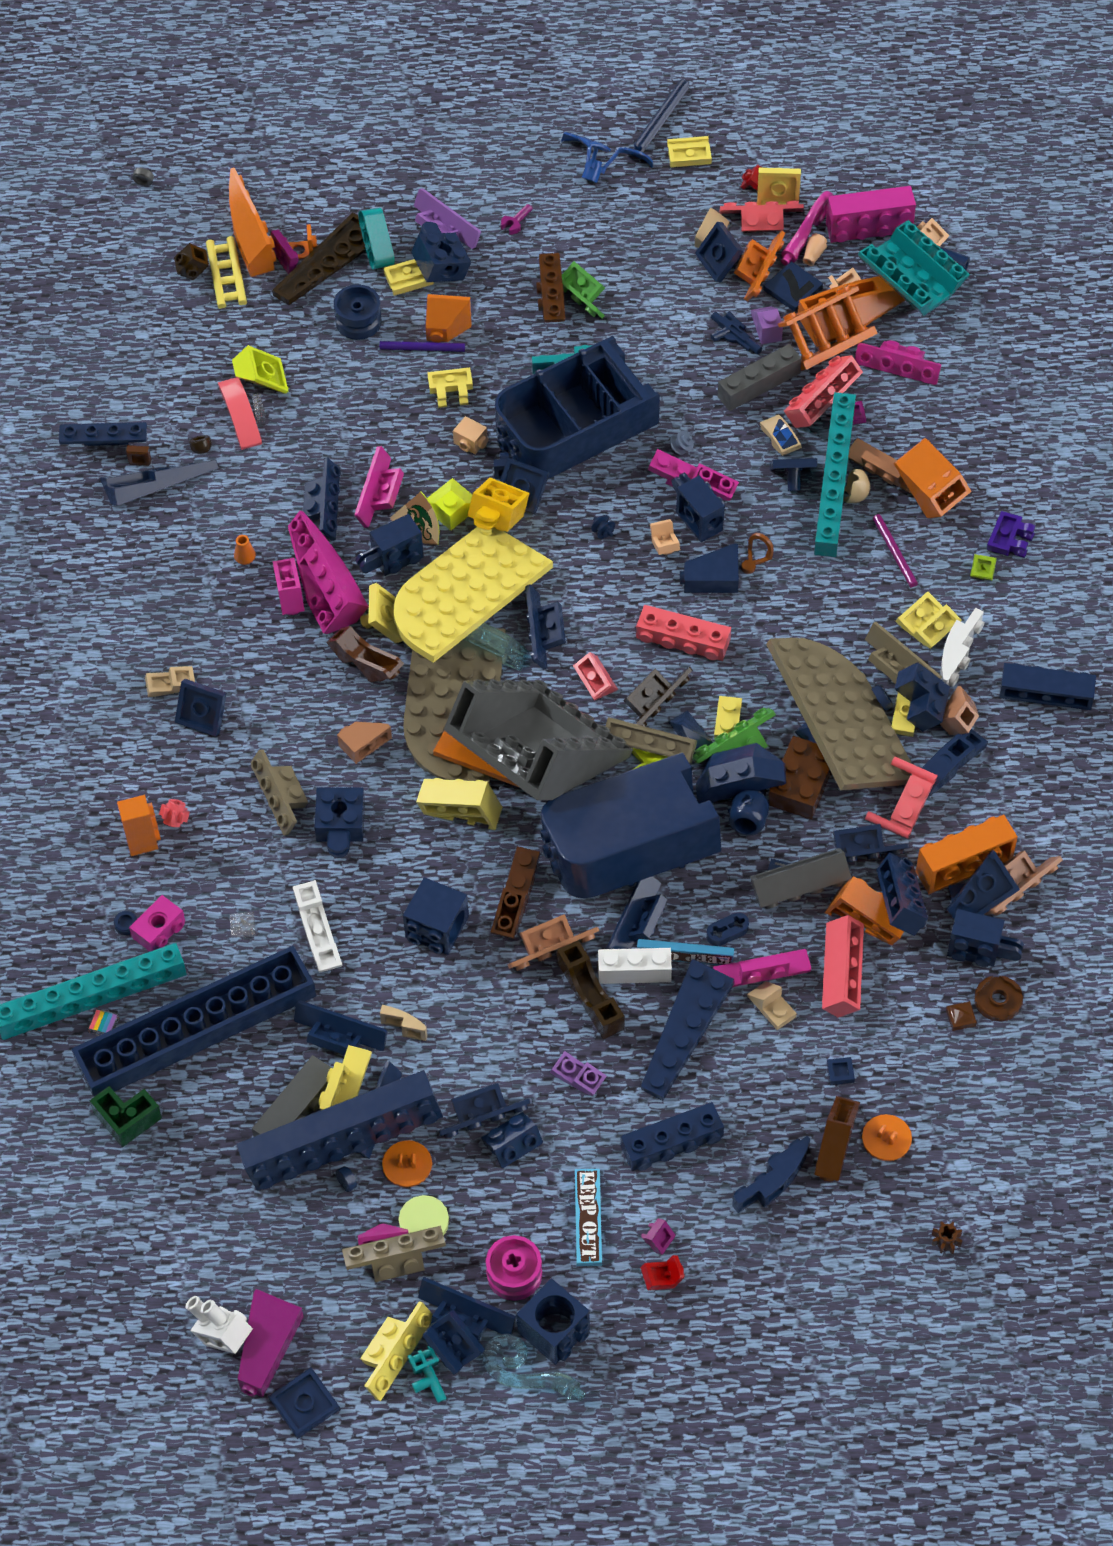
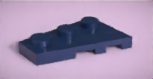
[946,849,1020,921]

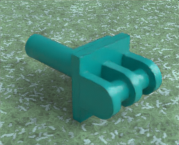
[407,1346,447,1403]

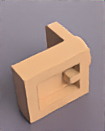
[917,218,949,246]

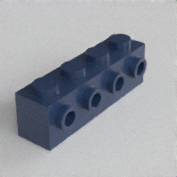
[999,663,1096,710]
[877,853,928,936]
[620,1102,724,1171]

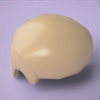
[843,469,870,503]

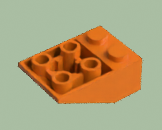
[893,438,972,518]

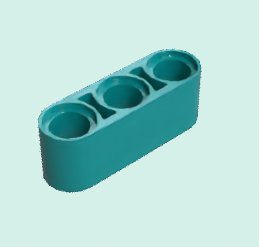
[358,208,395,269]

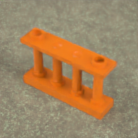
[778,285,878,370]

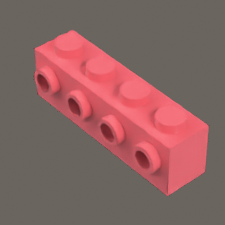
[784,355,863,428]
[636,605,731,661]
[822,915,864,1017]

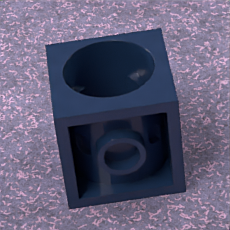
[403,877,469,955]
[516,1278,590,1365]

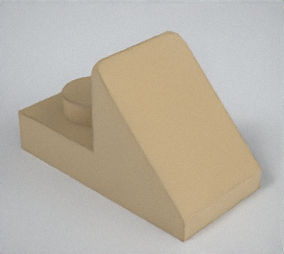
[747,981,797,1030]

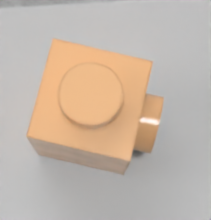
[453,416,488,455]

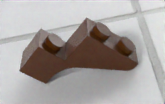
[326,626,404,682]

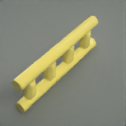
[206,236,247,309]

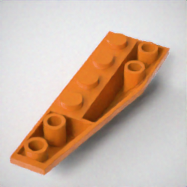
[229,168,277,277]
[798,276,905,347]

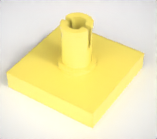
[757,168,801,205]
[360,583,403,643]

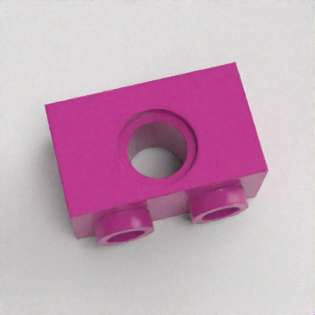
[129,895,185,951]

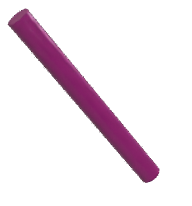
[873,514,918,588]

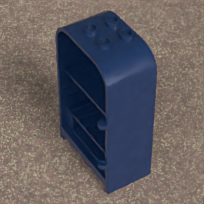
[495,336,660,478]
[540,752,722,899]

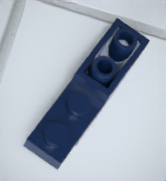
[922,729,988,798]
[732,1135,810,1213]

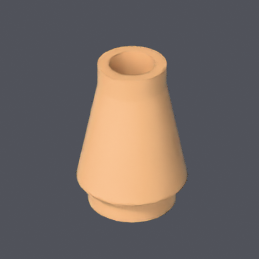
[802,234,827,266]

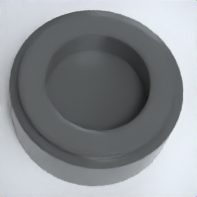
[132,168,154,186]

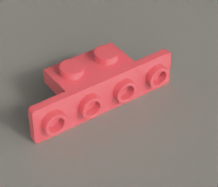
[719,201,804,232]

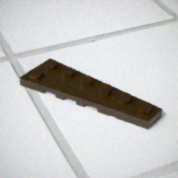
[272,212,366,305]

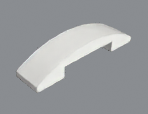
[293,880,342,973]

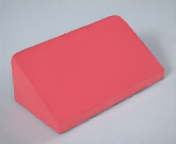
[573,652,618,700]

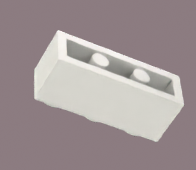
[598,948,672,984]

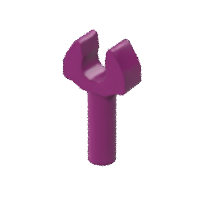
[500,204,533,235]

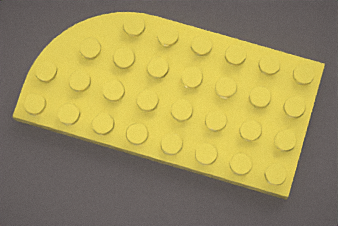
[394,527,553,663]

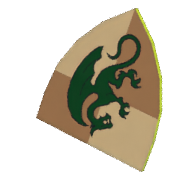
[390,491,440,545]

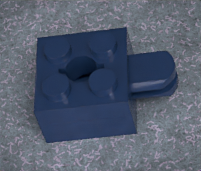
[411,222,471,282]
[671,472,725,542]
[355,514,424,576]
[314,787,365,858]
[947,909,1024,967]

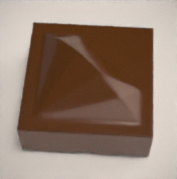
[126,445,151,466]
[946,1001,977,1031]

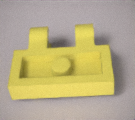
[427,367,473,408]

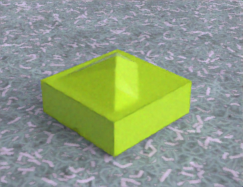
[970,554,997,581]

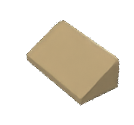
[695,208,730,248]

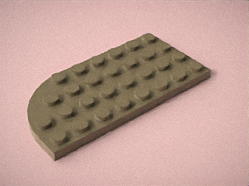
[403,627,506,785]
[766,638,912,790]

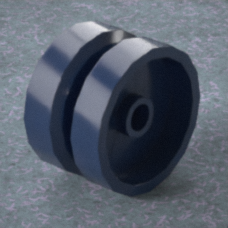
[334,284,382,340]

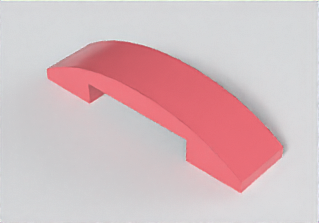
[218,377,262,450]

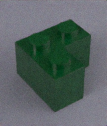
[89,1086,162,1148]

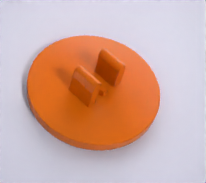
[862,1114,912,1161]
[382,1140,432,1187]

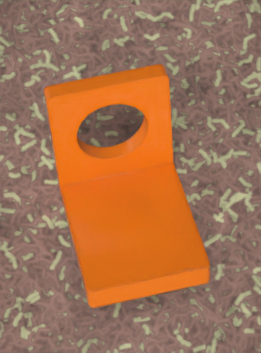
[288,224,317,259]

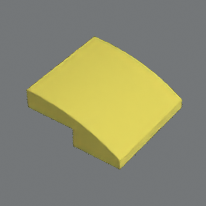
[895,592,962,649]

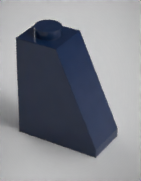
[680,544,739,593]

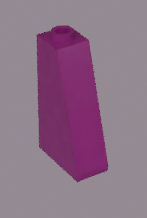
[238,1289,304,1397]

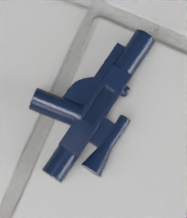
[711,311,763,355]

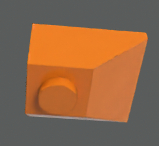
[426,294,472,343]

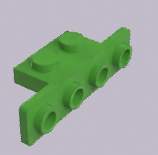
[562,261,605,319]
[693,708,776,764]

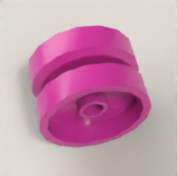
[486,1235,542,1301]

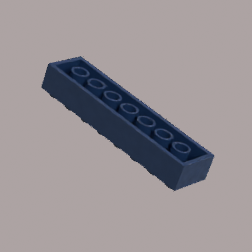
[237,1070,443,1191]

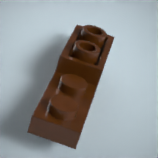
[491,846,541,939]

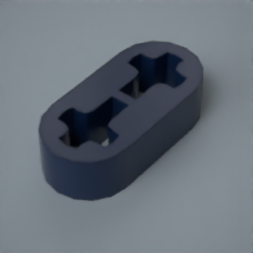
[706,913,749,946]

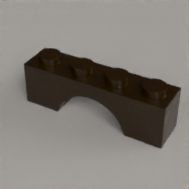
[557,940,625,1039]

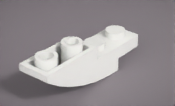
[940,608,984,687]

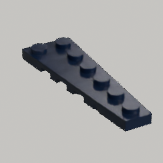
[641,959,735,1101]

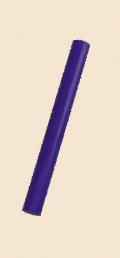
[380,341,465,352]

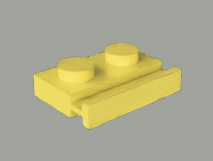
[667,136,712,167]
[384,259,434,296]

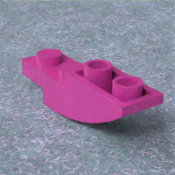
[648,449,739,501]

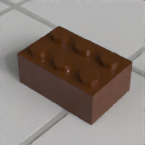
[768,736,831,820]

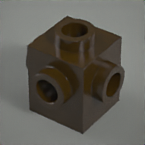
[174,243,209,280]

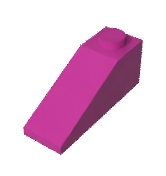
[272,558,305,615]

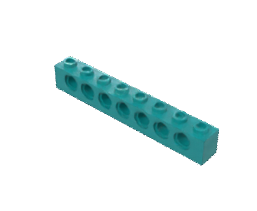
[814,392,856,557]
[0,943,187,1040]

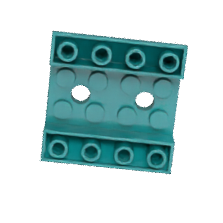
[858,220,970,316]

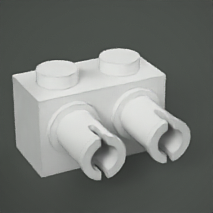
[186,1296,253,1354]

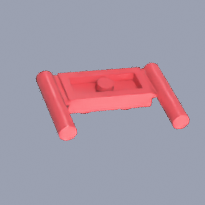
[865,757,938,839]

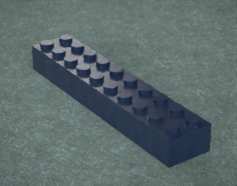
[71,945,316,1097]

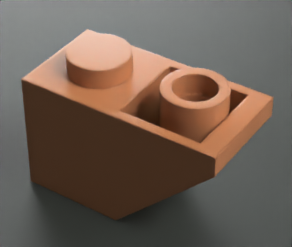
[940,686,979,735]

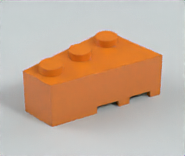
[825,876,904,945]

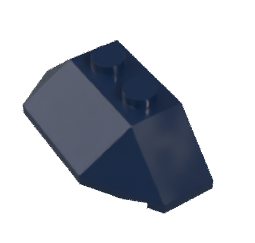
[696,743,786,804]

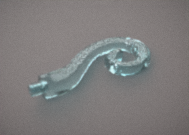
[483,1334,586,1401]

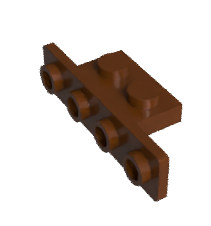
[536,253,565,323]

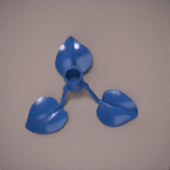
[561,132,653,183]

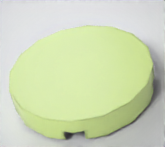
[398,1195,449,1235]

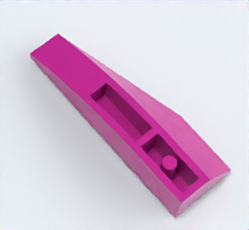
[288,511,369,634]

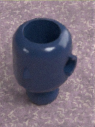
[728,789,769,836]

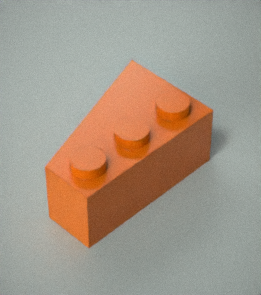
[117,795,161,856]

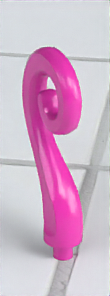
[781,191,833,266]

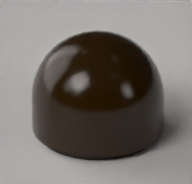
[189,435,212,454]

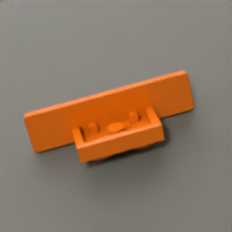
[734,231,785,301]

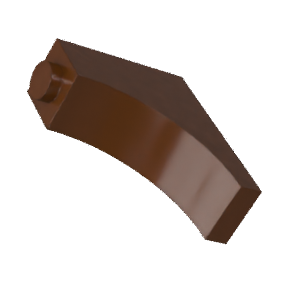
[814,1096,860,1182]

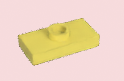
[891,692,915,737]

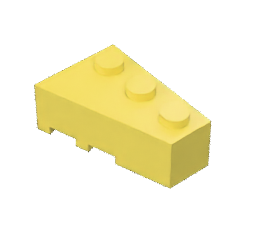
[416,778,503,830]

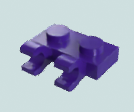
[987,511,1035,558]

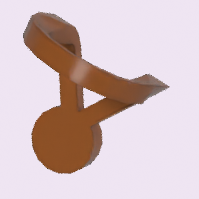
[741,533,774,574]

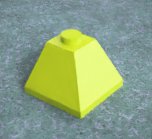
[232,345,289,393]
[427,478,472,530]

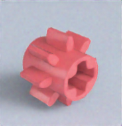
[159,799,190,827]

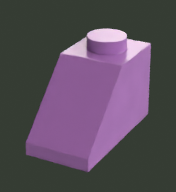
[751,306,783,345]

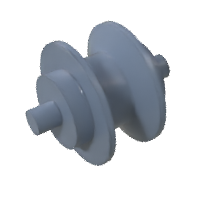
[670,431,693,455]

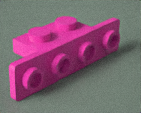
[855,340,941,385]
[355,446,404,528]
[713,949,811,987]

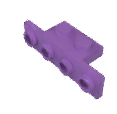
[414,188,481,249]

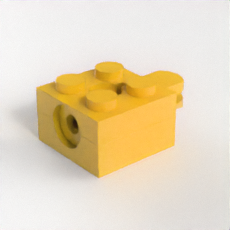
[467,477,530,532]

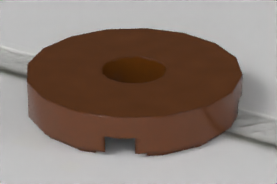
[974,976,1023,1022]

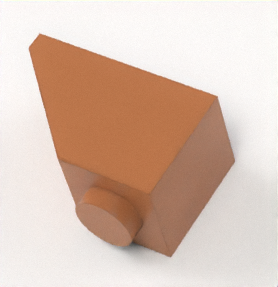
[337,722,392,764]

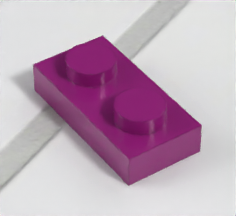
[271,229,299,274]

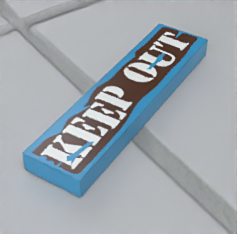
[637,939,734,965]

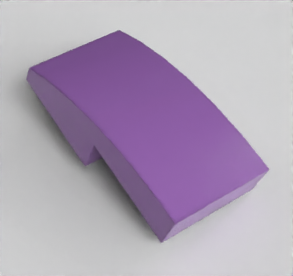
[550,1051,607,1096]

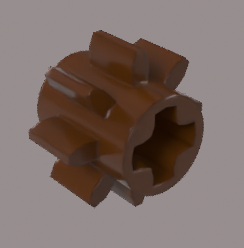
[931,1221,962,1254]

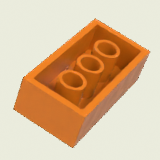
[916,814,1018,894]

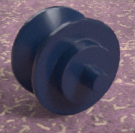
[591,515,615,539]

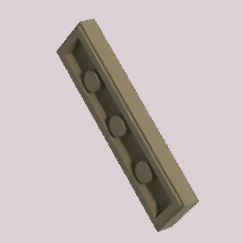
[605,717,697,763]

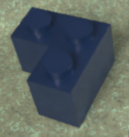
[895,662,950,732]

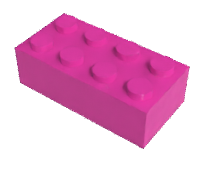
[826,186,916,243]

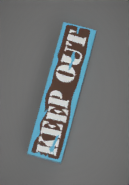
[575,1169,602,1266]

